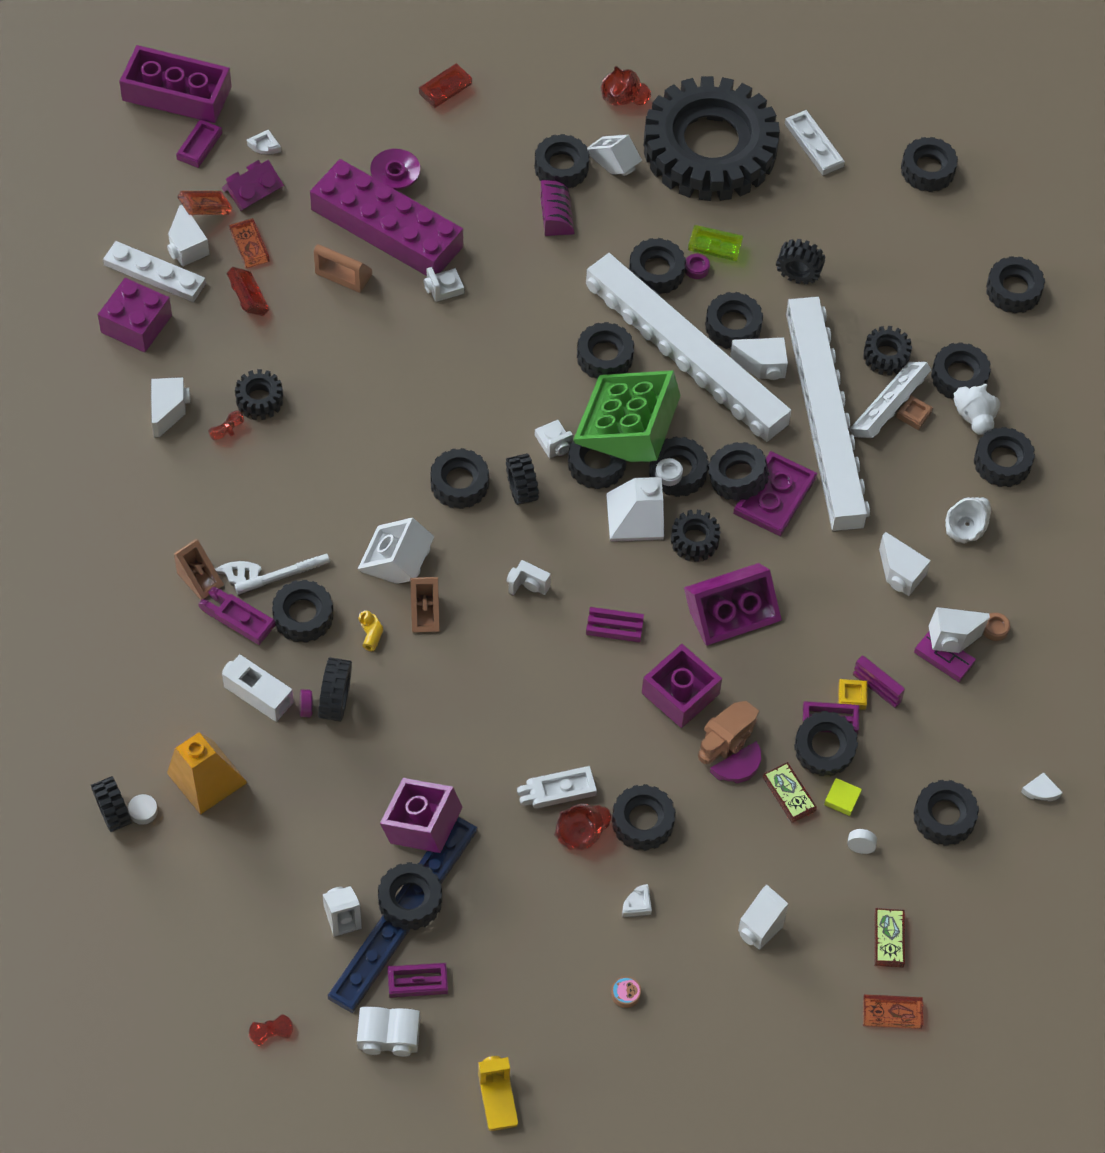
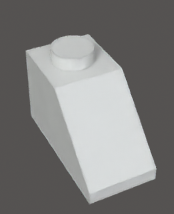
[587,135,642,176]
[167,204,209,267]
[731,338,788,380]
[151,377,190,438]
[879,532,931,596]
[929,607,990,653]
[738,885,788,950]
[323,886,362,937]

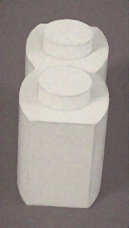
[357,1007,421,1057]

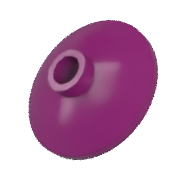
[370,148,420,190]

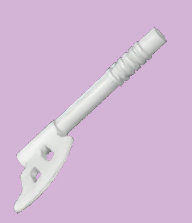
[215,554,330,595]

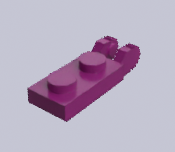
[199,587,276,645]

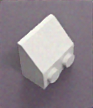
[358,518,434,584]

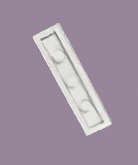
[103,241,206,302]
[850,362,931,438]

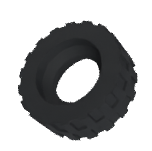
[534,134,590,188]
[901,137,958,192]
[629,238,686,295]
[986,256,1045,314]
[705,292,763,349]
[577,322,634,380]
[931,342,991,399]
[974,427,1035,487]
[649,436,709,497]
[568,440,627,489]
[708,442,769,501]
[430,448,489,509]
[272,580,334,643]
[318,657,352,722]
[794,711,858,776]
[913,780,979,846]
[612,784,676,851]
[378,862,442,930]

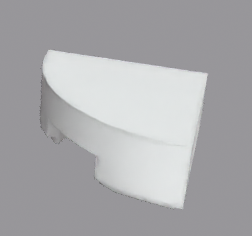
[247,130,281,154]
[1021,772,1063,801]
[622,884,652,917]

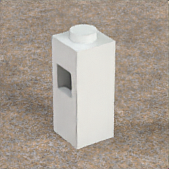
[222,654,294,722]

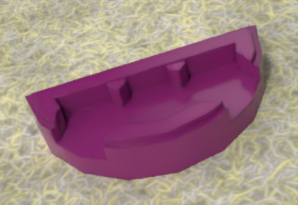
[710,741,761,783]

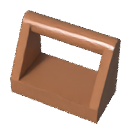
[314,244,372,293]

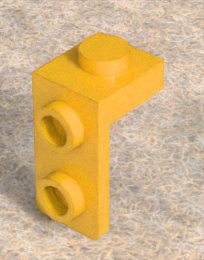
[478,1056,518,1131]

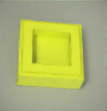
[824,778,862,816]

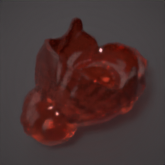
[600,66,651,106]
[554,803,612,851]

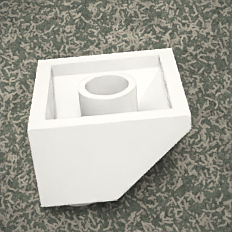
[606,477,664,542]

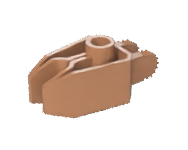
[698,701,759,764]

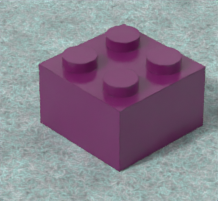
[97,277,172,353]
[642,644,722,729]
[380,778,463,853]

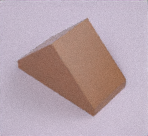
[174,539,224,600]
[410,577,440,632]

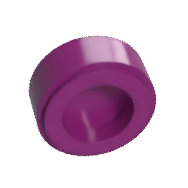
[685,253,710,279]
[299,689,313,717]

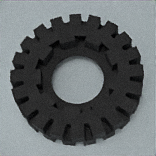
[643,76,780,201]

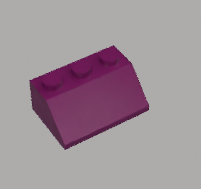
[684,563,782,646]

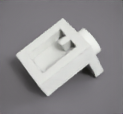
[424,267,464,302]
[535,420,573,459]
[506,560,551,595]

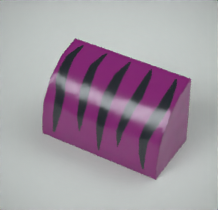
[540,180,575,236]

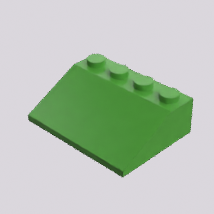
[574,370,681,462]

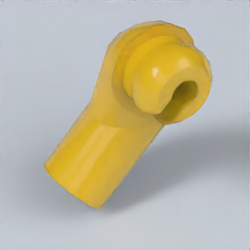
[358,610,383,652]

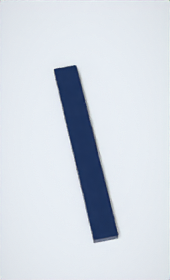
[327,816,477,1014]

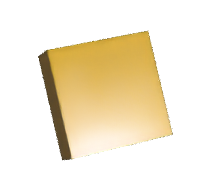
[838,679,867,710]

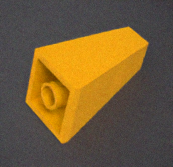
[167,732,247,815]

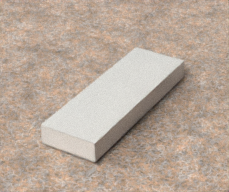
[785,110,845,176]

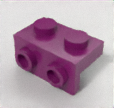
[222,159,284,211]

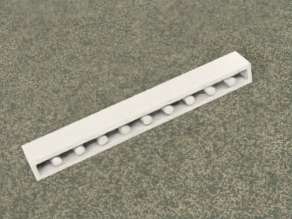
[586,253,791,442]
[786,297,870,531]

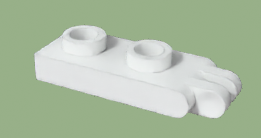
[517,766,597,808]

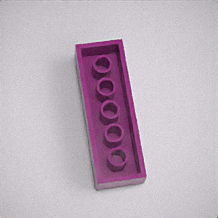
[310,159,463,276]

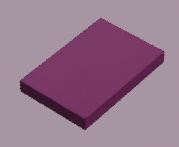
[733,451,818,537]

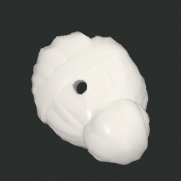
[954,384,1000,435]
[945,497,991,544]

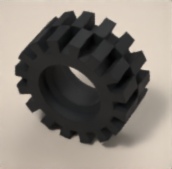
[776,239,826,285]
[863,326,912,376]
[235,369,283,420]
[506,453,539,505]
[671,509,721,562]
[91,776,132,832]

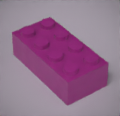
[119,45,232,123]

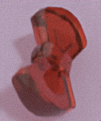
[208,410,244,440]
[248,1014,293,1046]

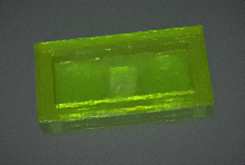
[688,225,743,261]

